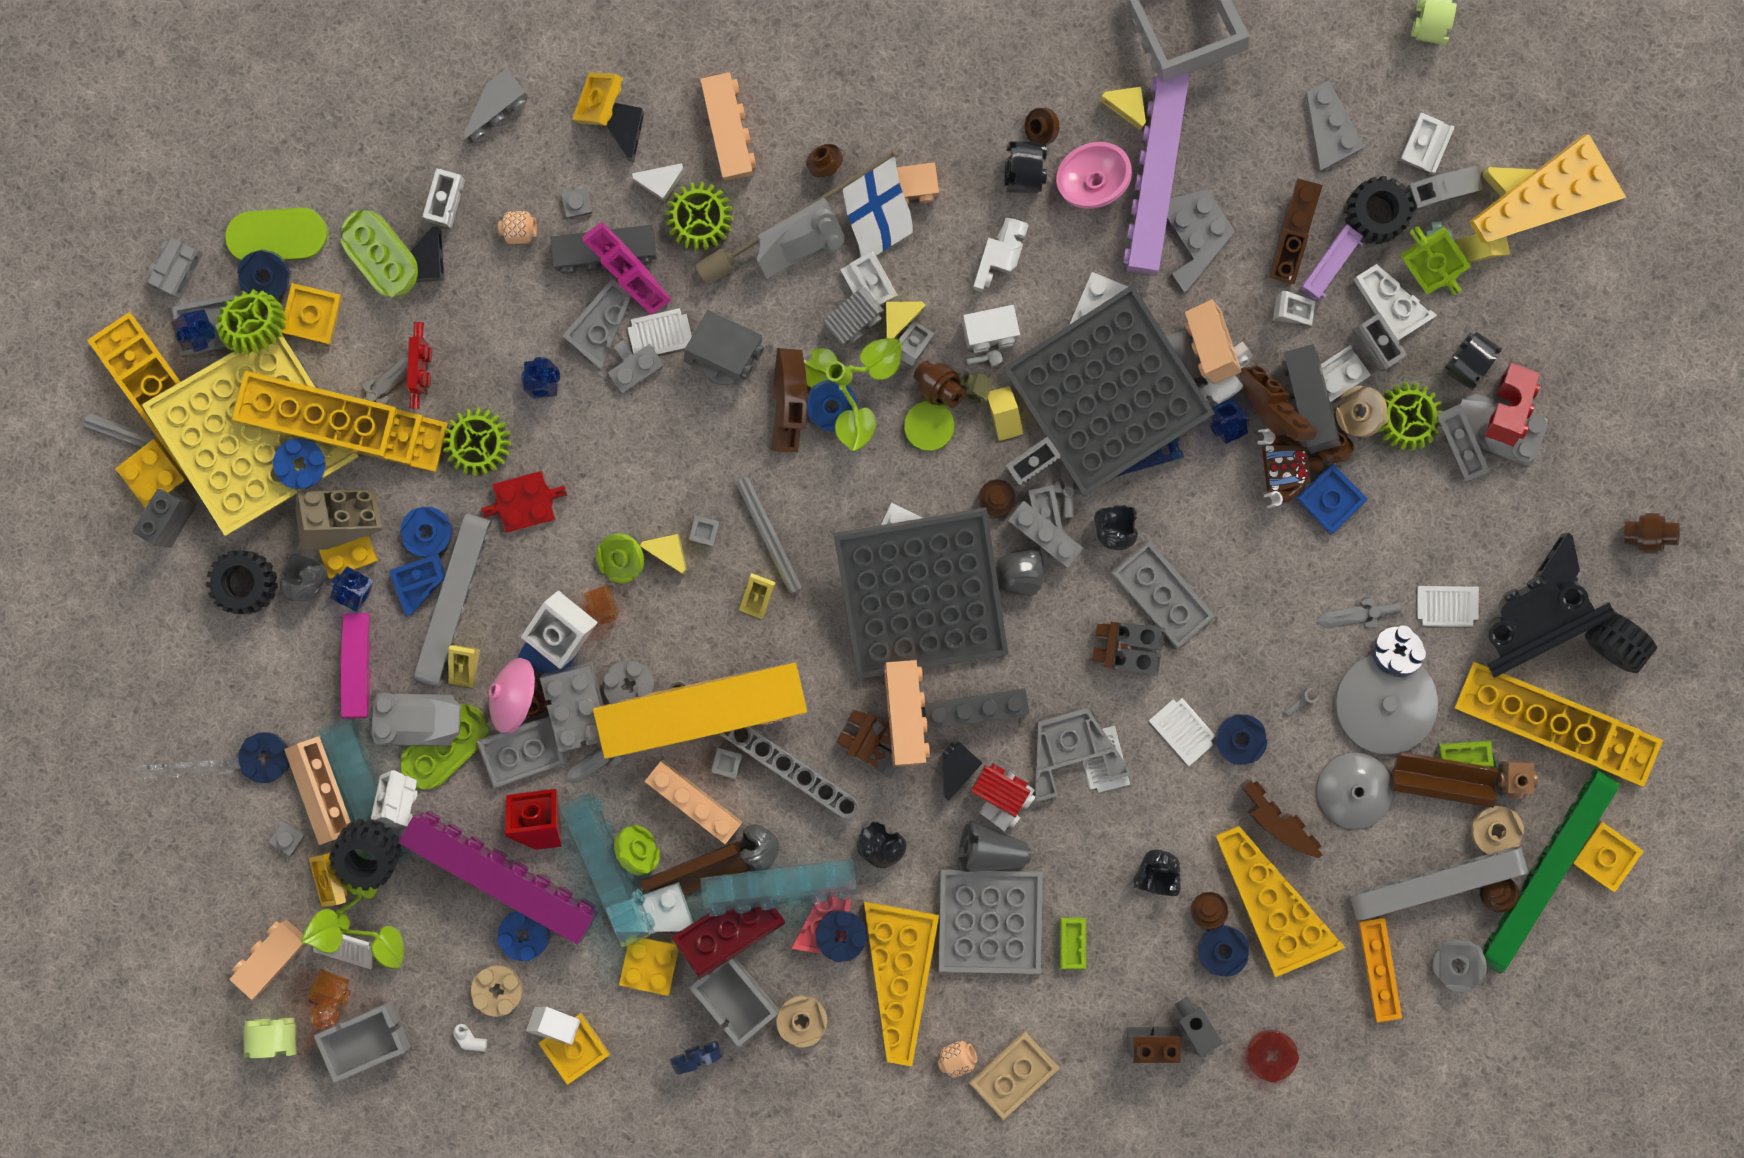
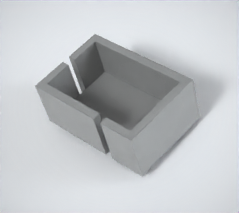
[540,662,603,752]
[689,957,779,1047]
[314,1000,411,1083]

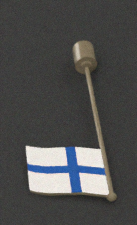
[695,149,913,286]

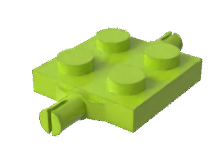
[1400,226,1471,296]

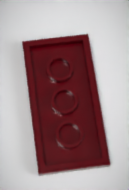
[671,882,785,980]

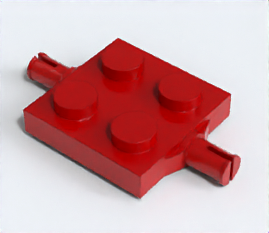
[406,322,432,409]
[481,471,567,533]

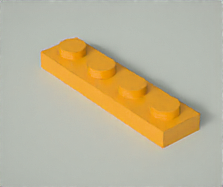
[1358,916,1402,1023]

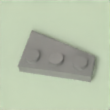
[1306,81,1365,172]
[562,279,631,369]

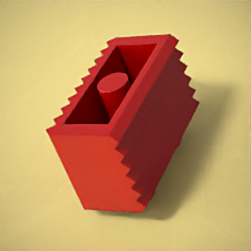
[970,763,1031,818]

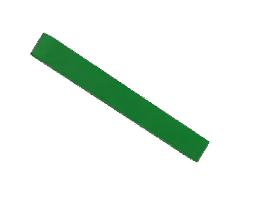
[1483,769,1620,974]

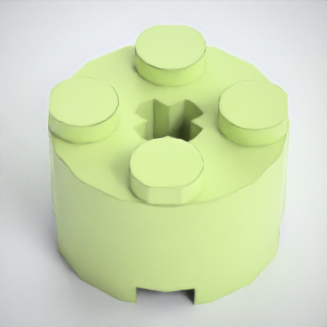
[1411,0,1457,45]
[243,1017,297,1058]

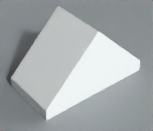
[632,163,685,202]
[1273,291,1315,326]
[526,1007,581,1045]

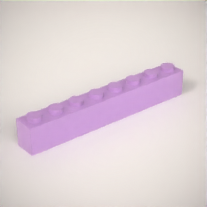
[1123,73,1190,276]

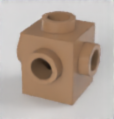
[1498,761,1538,798]

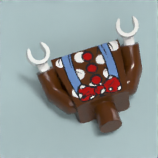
[1258,429,1323,508]

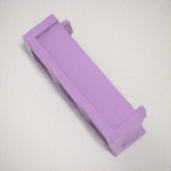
[1299,224,1363,301]

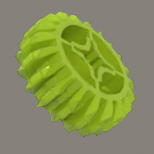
[665,182,734,251]
[215,289,286,356]
[1378,382,1443,451]
[442,408,512,477]

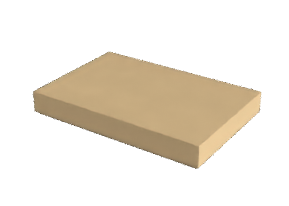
[969,1030,1059,1121]

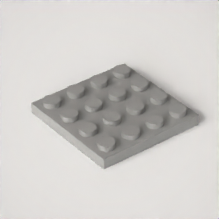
[938,869,1043,974]

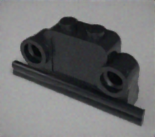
[1487,576,1617,678]

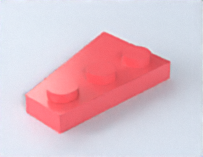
[791,876,854,954]

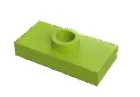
[1439,740,1494,767]
[1060,917,1086,969]

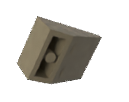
[295,489,382,550]

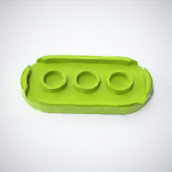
[225,208,328,261]
[341,210,418,298]
[401,704,489,790]

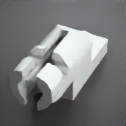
[973,218,1029,292]
[1199,341,1254,410]

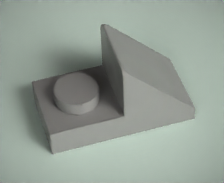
[899,320,934,366]

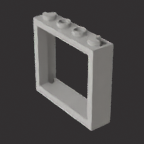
[1122,0,1249,82]

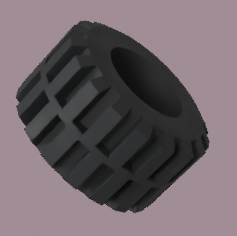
[1344,176,1414,244]
[206,550,278,614]
[1585,612,1657,674]
[329,819,401,891]

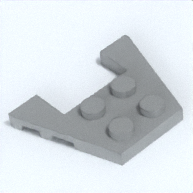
[1130,189,1235,293]
[1035,708,1132,802]

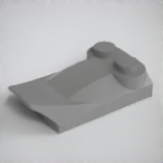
[756,198,845,279]
[1460,393,1548,467]
[372,693,461,746]

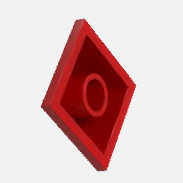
[505,789,562,850]

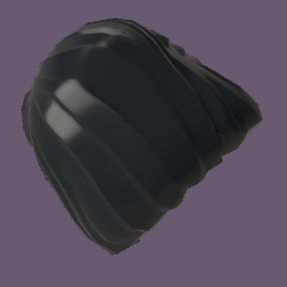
[1094,505,1138,551]
[857,821,907,868]
[1133,849,1181,897]

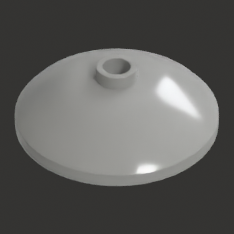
[1317,753,1393,829]

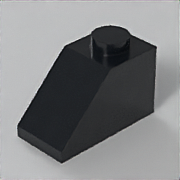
[607,102,644,162]
[410,226,444,282]
[1534,533,1580,588]
[942,742,982,801]

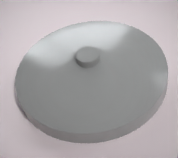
[1335,653,1438,754]

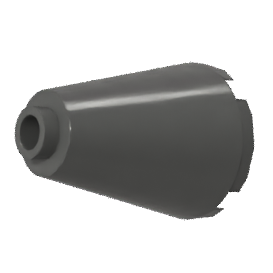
[959,821,1032,872]

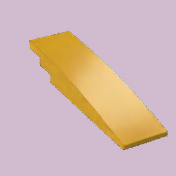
[87,312,194,487]
[231,371,449,473]
[593,662,808,759]
[1454,662,1663,787]

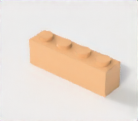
[700,72,757,182]
[884,660,930,767]
[284,736,350,845]
[645,760,742,844]

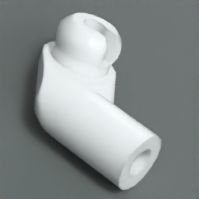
[453,1024,487,1052]

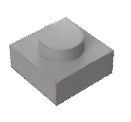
[561,187,592,218]
[689,515,720,547]
[711,747,743,779]
[269,821,306,856]

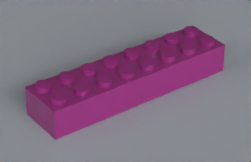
[398,811,598,945]

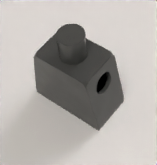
[1175,996,1223,1057]

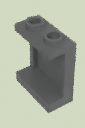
[684,310,764,386]
[132,489,197,547]

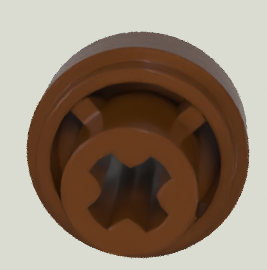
[914,361,965,408]
[1624,513,1680,554]

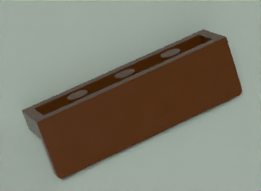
[1391,752,1500,808]
[640,841,748,896]

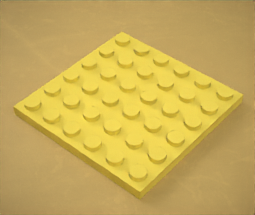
[142,337,359,536]

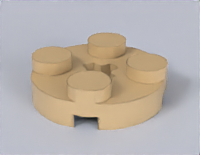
[1336,386,1388,437]
[1471,805,1524,854]
[471,964,523,1017]
[776,995,828,1047]

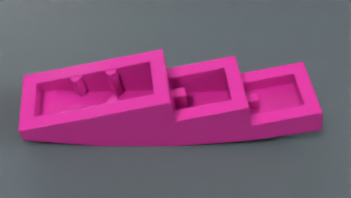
[582,222,671,315]
[341,613,371,719]

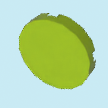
[904,401,954,451]
[596,533,644,584]
[614,825,660,876]

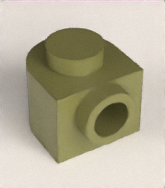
[960,372,992,404]

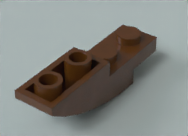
[1269,178,1323,284]
[771,348,807,453]
[1239,366,1317,441]
[1240,779,1322,858]

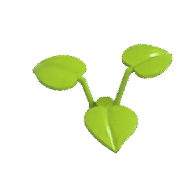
[804,338,902,451]
[301,854,404,969]

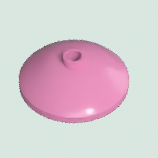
[1056,142,1132,209]
[489,658,535,734]

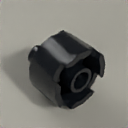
[1004,141,1047,194]
[1444,331,1502,391]

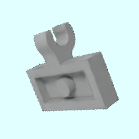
[608,340,664,393]

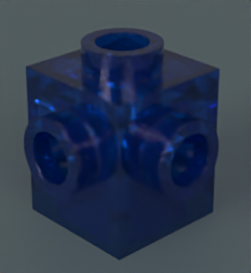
[171,309,216,352]
[521,357,560,399]
[1210,397,1249,444]
[330,566,374,612]

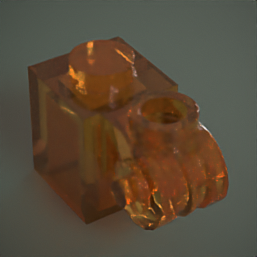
[583,585,620,625]
[309,969,351,1029]

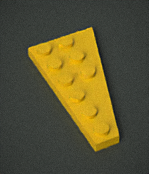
[1469,134,1626,243]
[1215,826,1346,977]
[864,901,939,1066]

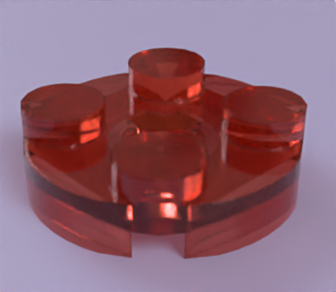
[1247,1030,1299,1083]

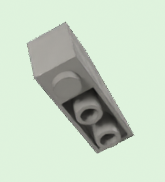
[463,68,528,143]
[1403,166,1484,213]

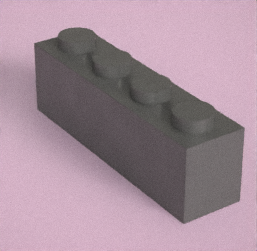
[550,225,657,274]
[1282,344,1341,453]
[924,688,1029,730]

